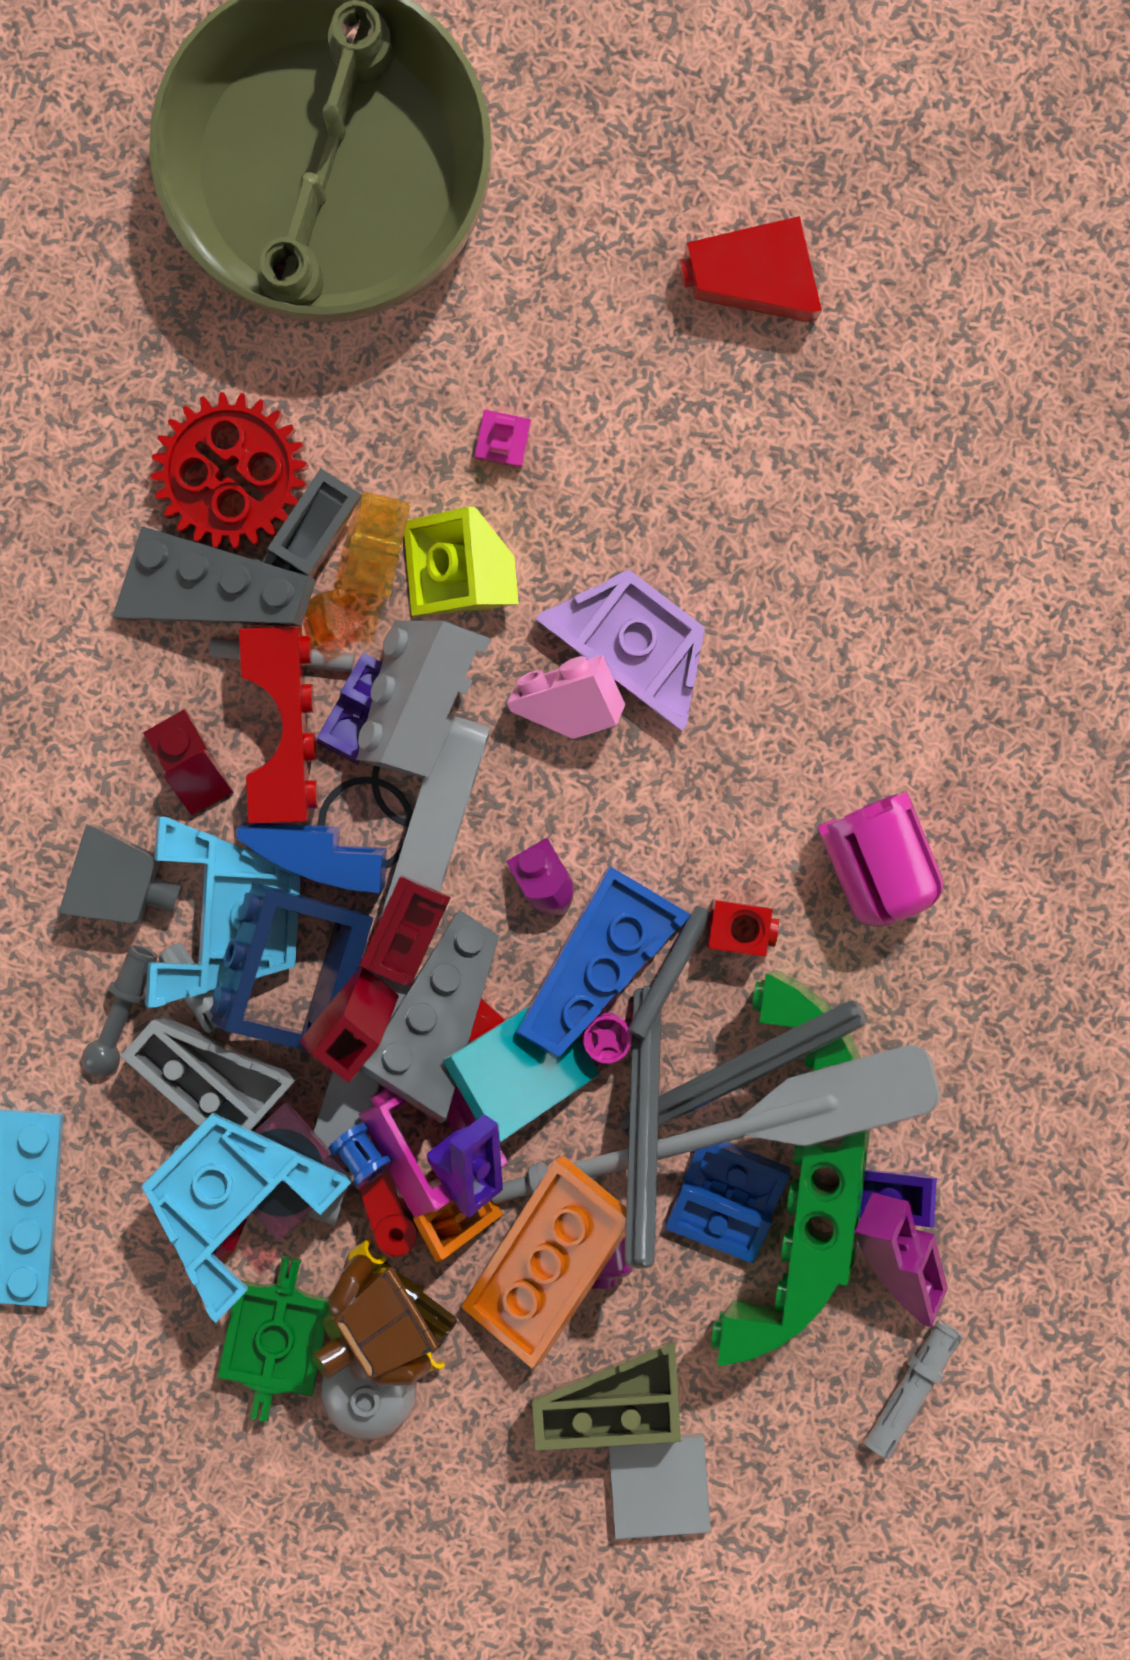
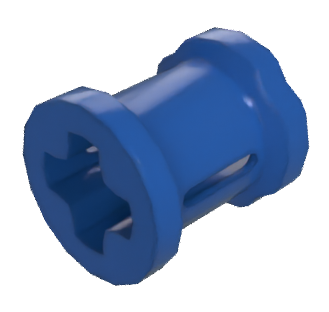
[328,1123,392,1189]

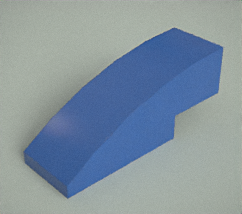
[237,822,387,893]

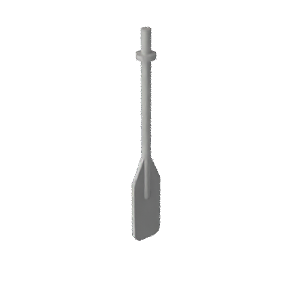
[492,1045,940,1204]

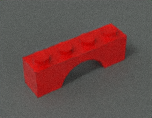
[239,626,319,823]

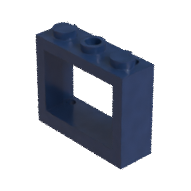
[210,882,374,1051]

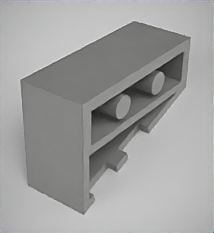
[356,621,491,778]
[121,1015,300,1130]

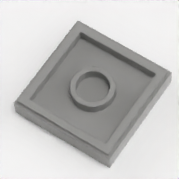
[609,1433,711,1539]

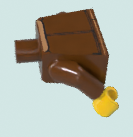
[312,1238,445,1386]

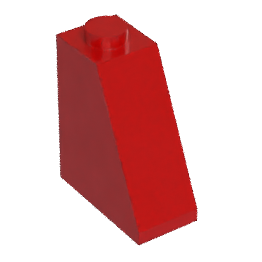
[678,216,822,322]

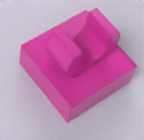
[475,410,531,468]

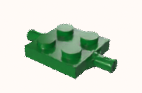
[218,1256,330,1421]

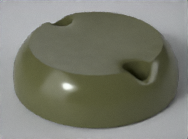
[149,0,492,323]

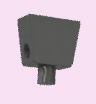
[59,824,183,924]

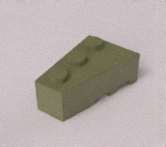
[532,1340,681,1451]

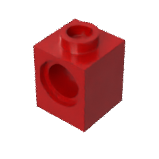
[705,899,779,957]

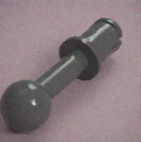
[82,945,158,1078]

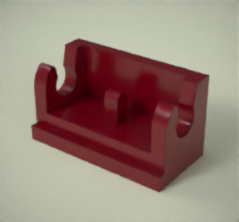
[359,875,451,986]

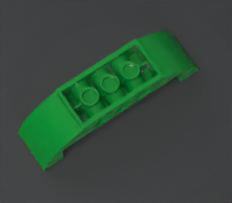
[711,970,870,1366]

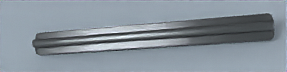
[625,986,662,1269]
[620,1000,866,1138]

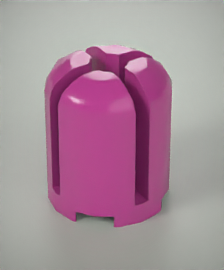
[817,791,944,927]

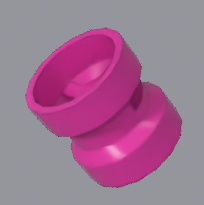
[582,1012,631,1064]

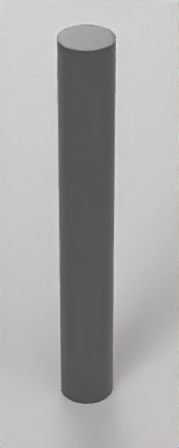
[628,906,712,1040]

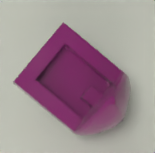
[506,837,575,916]

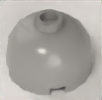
[321,1366,416,1440]

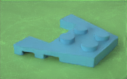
[145,817,301,1007]
[142,1113,351,1323]

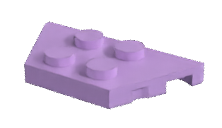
[535,570,705,732]

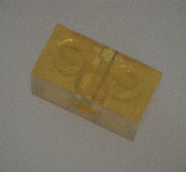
[339,491,411,601]

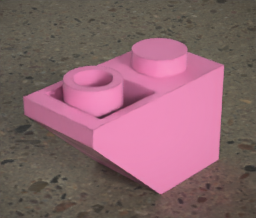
[507,655,625,739]

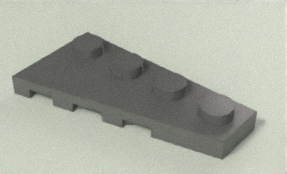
[112,526,316,627]
[359,910,499,1123]

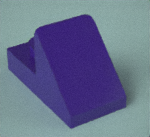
[426,1114,503,1218]
[859,1169,937,1227]

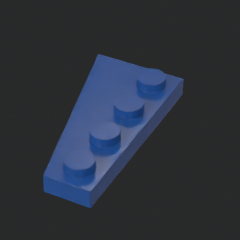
[514,866,691,1058]

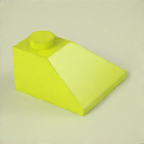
[403,507,519,616]

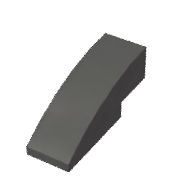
[262,468,362,579]

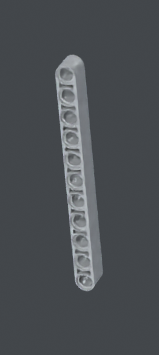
[297,714,491,1226]

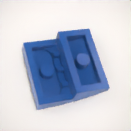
[665,1142,790,1264]

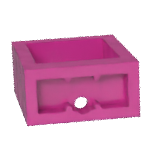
[358,1085,508,1216]

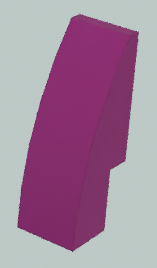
[855,1193,948,1327]

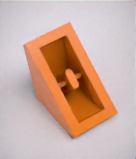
[413,1199,503,1262]

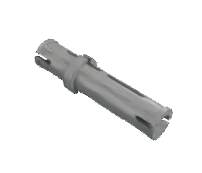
[863,1320,964,1459]

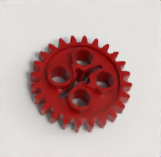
[151,392,309,551]

